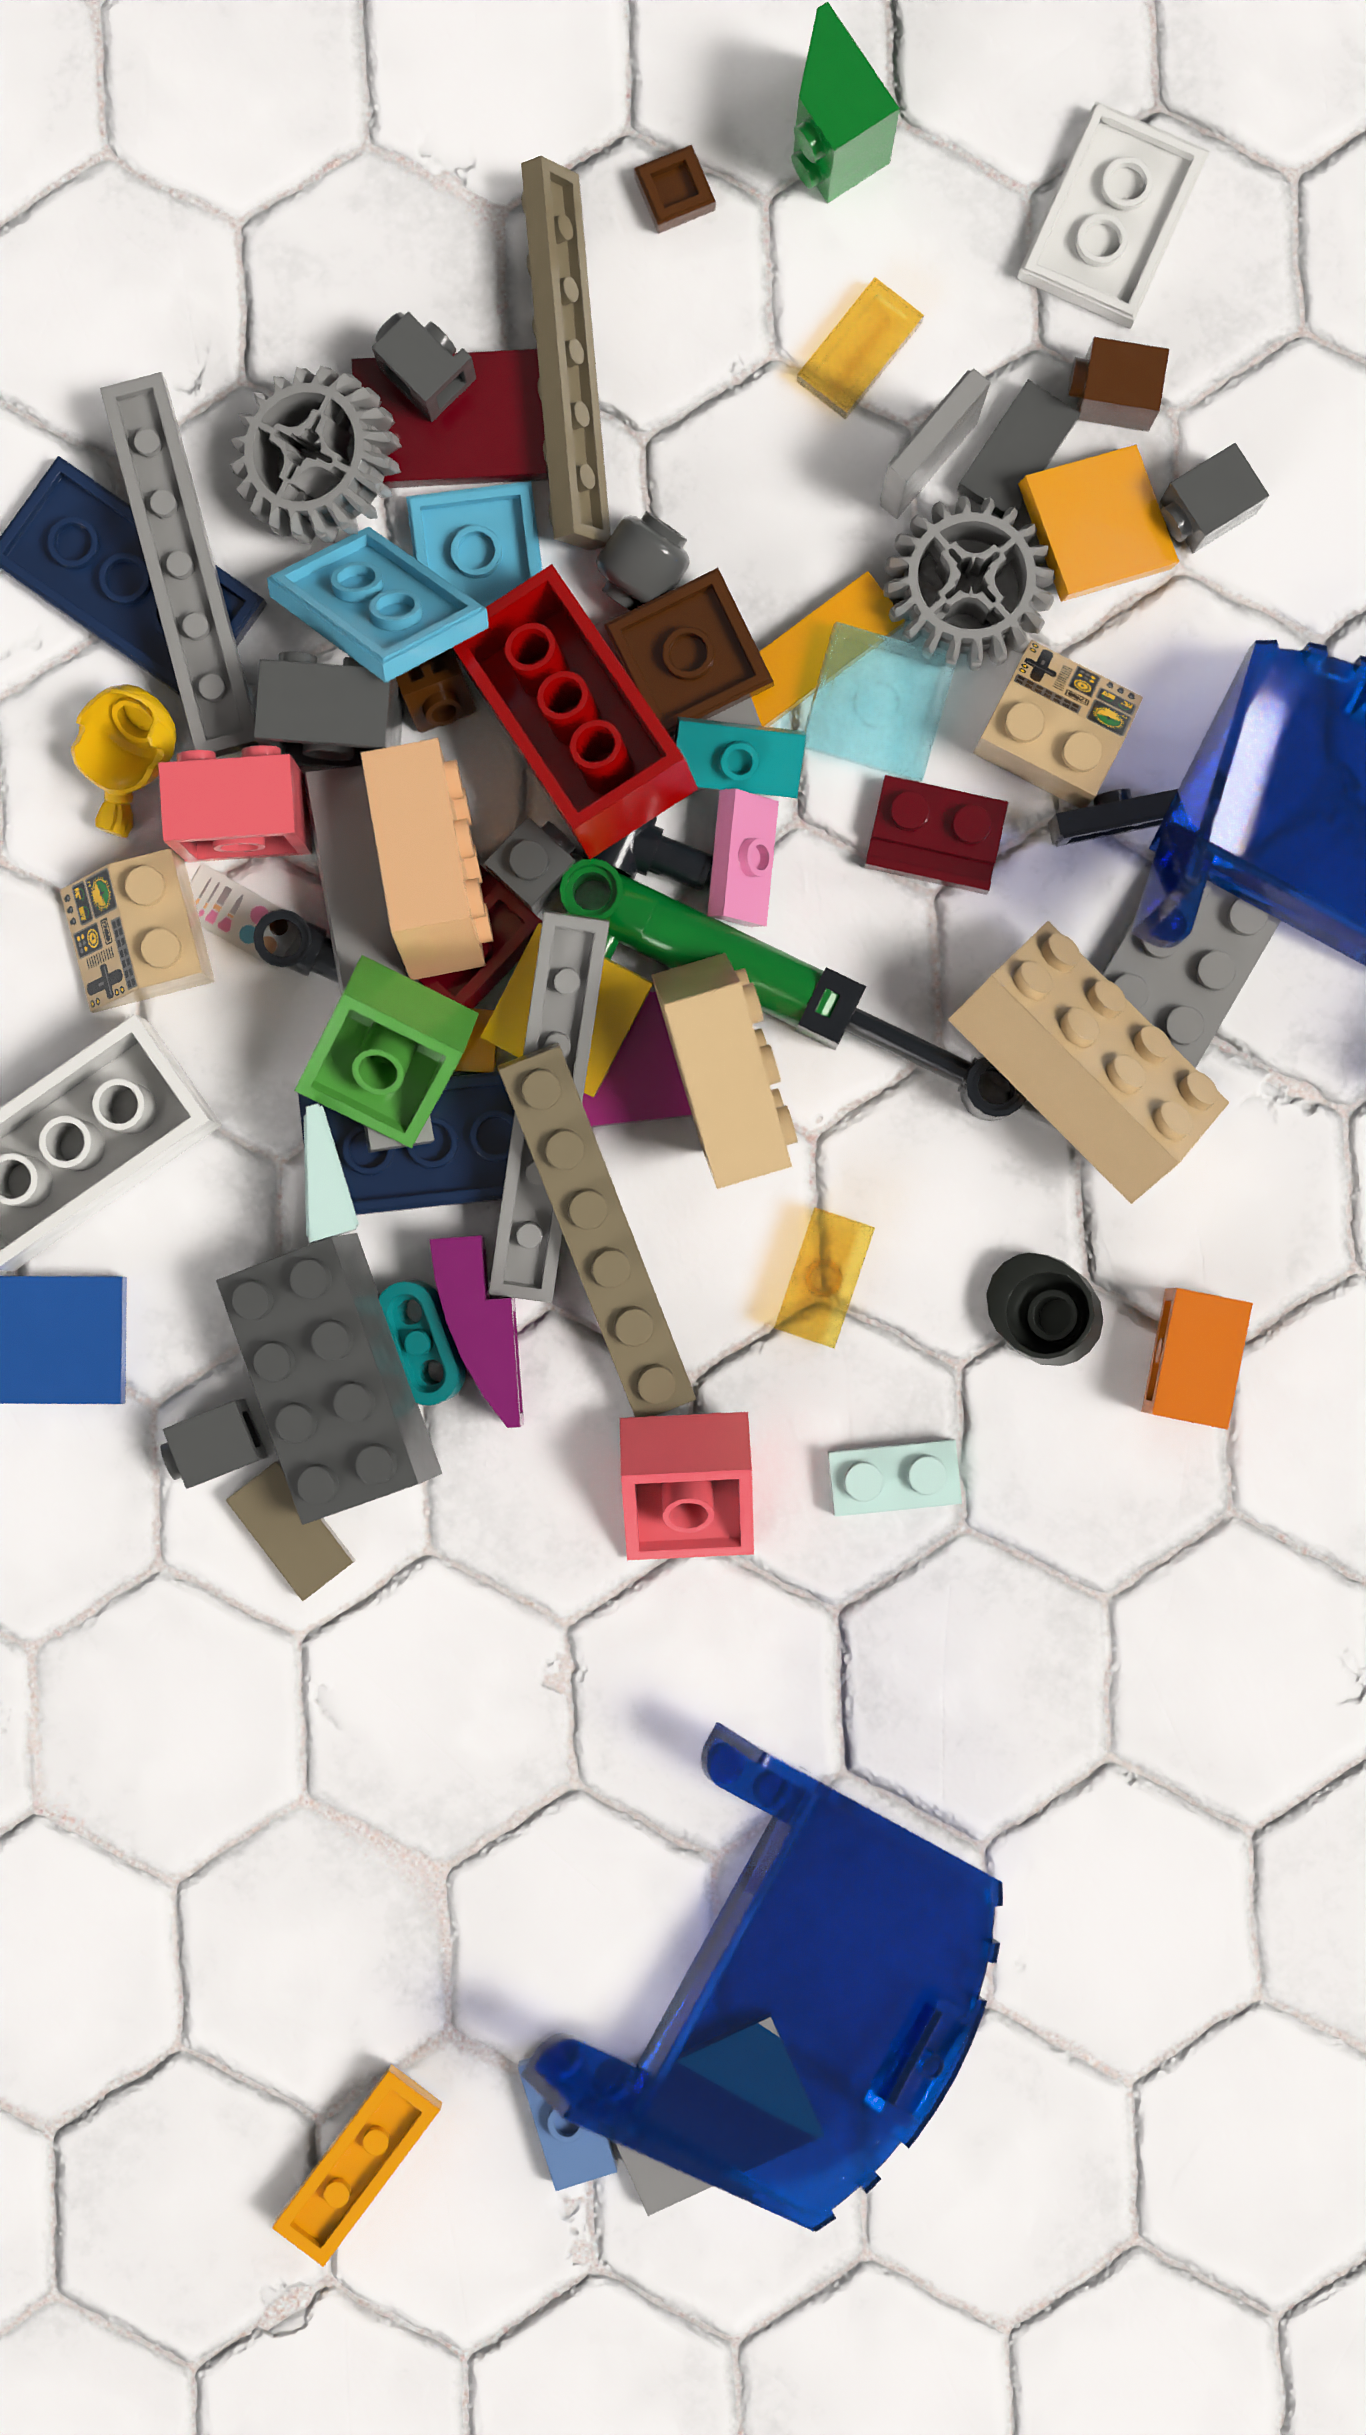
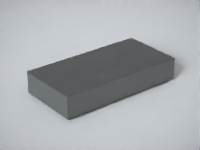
[957,379,1081,519]

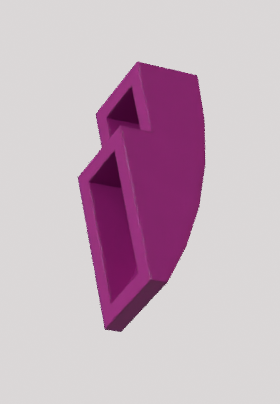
[429,1235,524,1428]

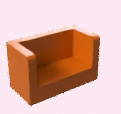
[1141,1288,1253,1430]

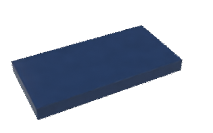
[0,455,267,696]
[298,1071,515,1216]

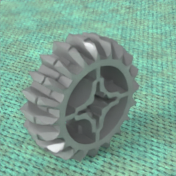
[230,366,402,544]
[883,495,1055,671]

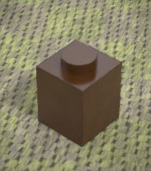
[1068,337,1169,432]

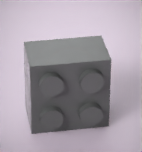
[254,652,404,768]

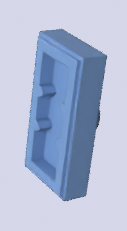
[518,2042,618,2191]

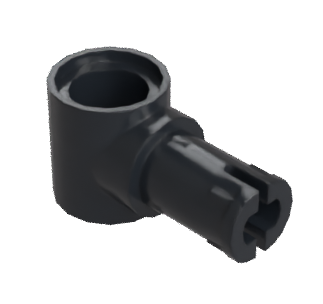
[581,817,713,891]
[253,909,339,983]

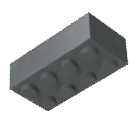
[216,1233,442,1525]

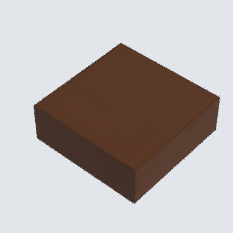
[634,145,716,234]

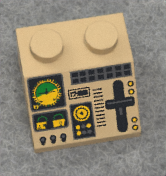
[973,640,1143,808]
[60,848,215,1013]

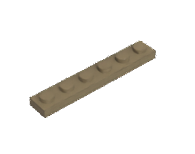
[521,156,611,551]
[497,1042,697,1417]

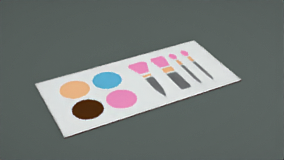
[190,862,299,970]

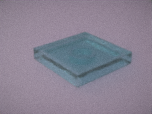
[804,622,957,782]

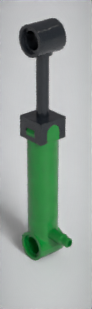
[560,858,1027,1121]

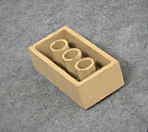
[948,921,1230,1204]

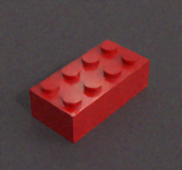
[452,564,698,859]

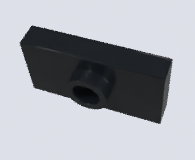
[1048,788,1186,847]

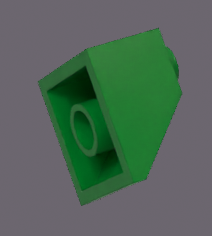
[791,2,900,203]

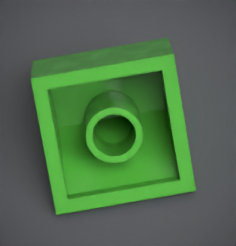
[294,955,479,1148]

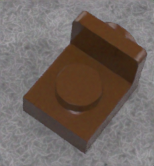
[396,648,476,733]

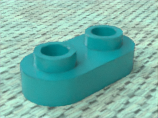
[378,1279,466,1406]

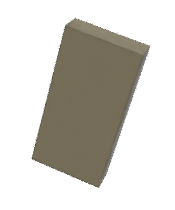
[225,1460,356,1601]

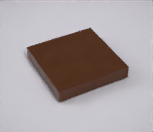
[603,568,774,737]

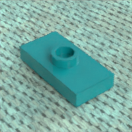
[674,717,806,798]

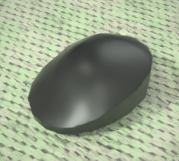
[986,1252,1103,1366]

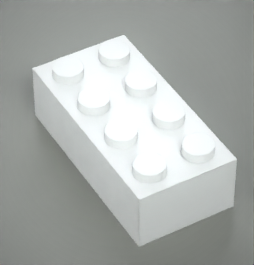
[0,1014,222,1271]

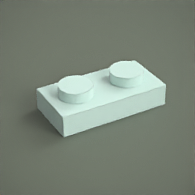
[827,1439,962,1517]

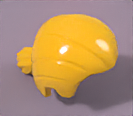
[71,684,177,838]

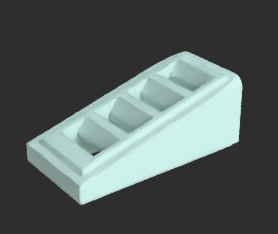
[304,1103,359,1244]

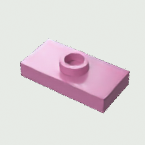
[707,788,779,927]

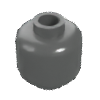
[596,511,690,611]

